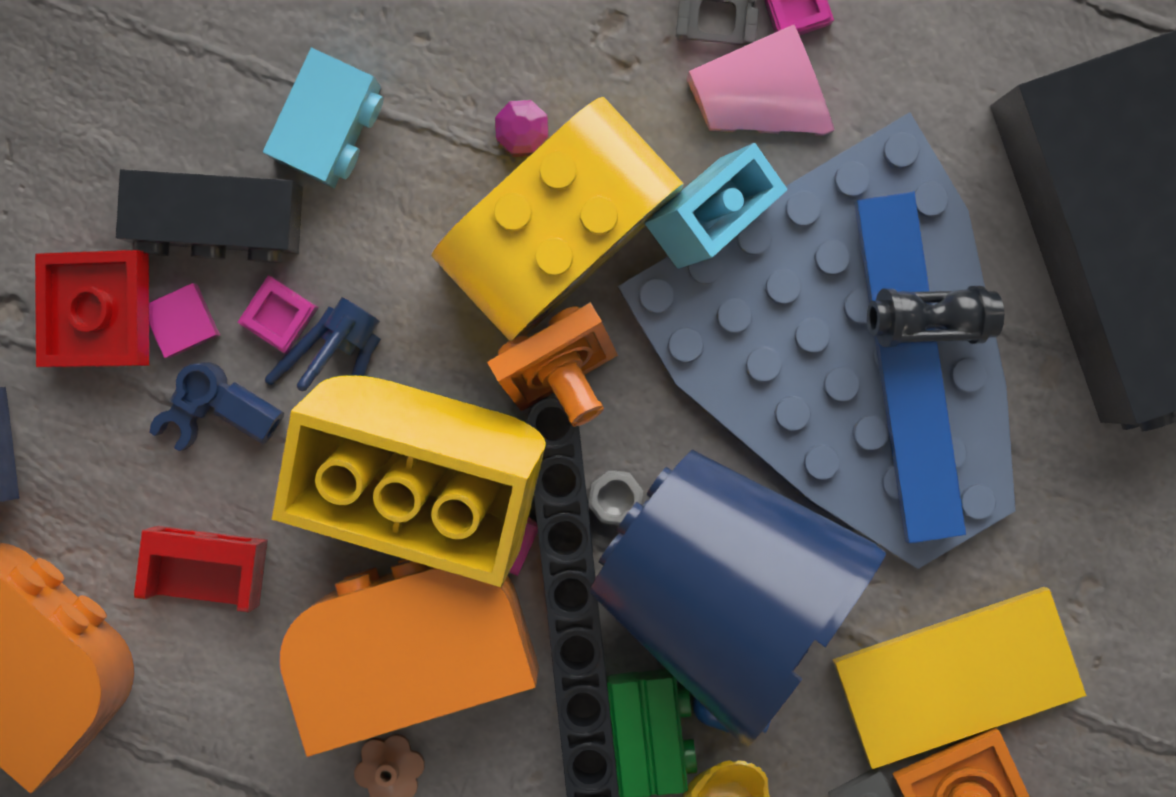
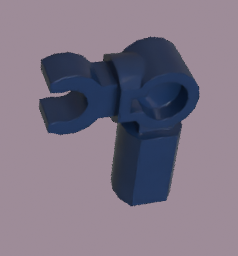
[149,362,284,451]

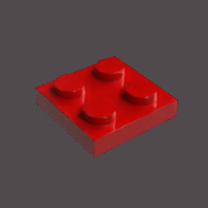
[35,250,149,368]

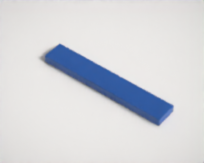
[854,191,966,543]

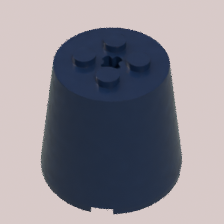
[590,450,886,747]

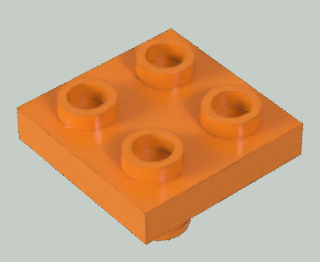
[487,302,618,427]
[892,728,1030,797]

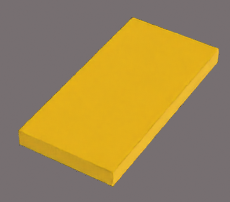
[832,587,1086,769]

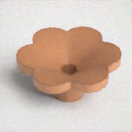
[354,734,425,797]

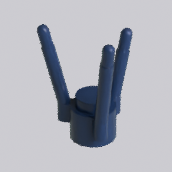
[265,297,381,391]

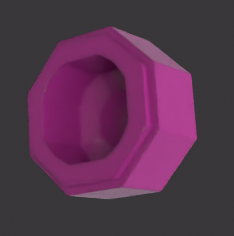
[495,100,549,157]

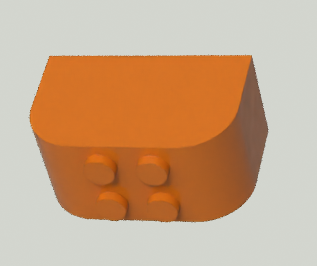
[0,543,134,794]
[280,559,540,757]

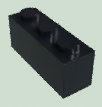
[116,169,303,263]

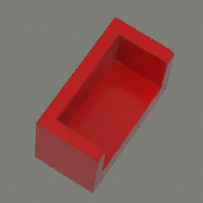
[134,526,268,613]

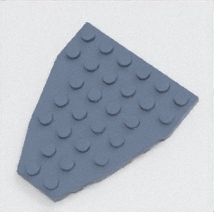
[617,112,1016,569]

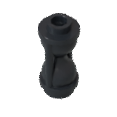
[867,286,1005,347]

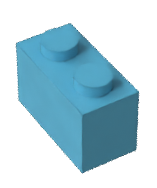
[263,47,384,188]
[645,143,788,269]

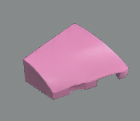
[687,24,834,136]

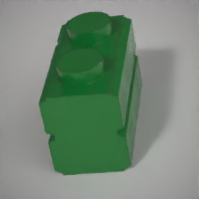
[607,669,697,797]

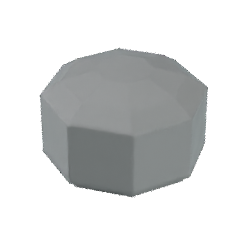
[588,470,643,525]

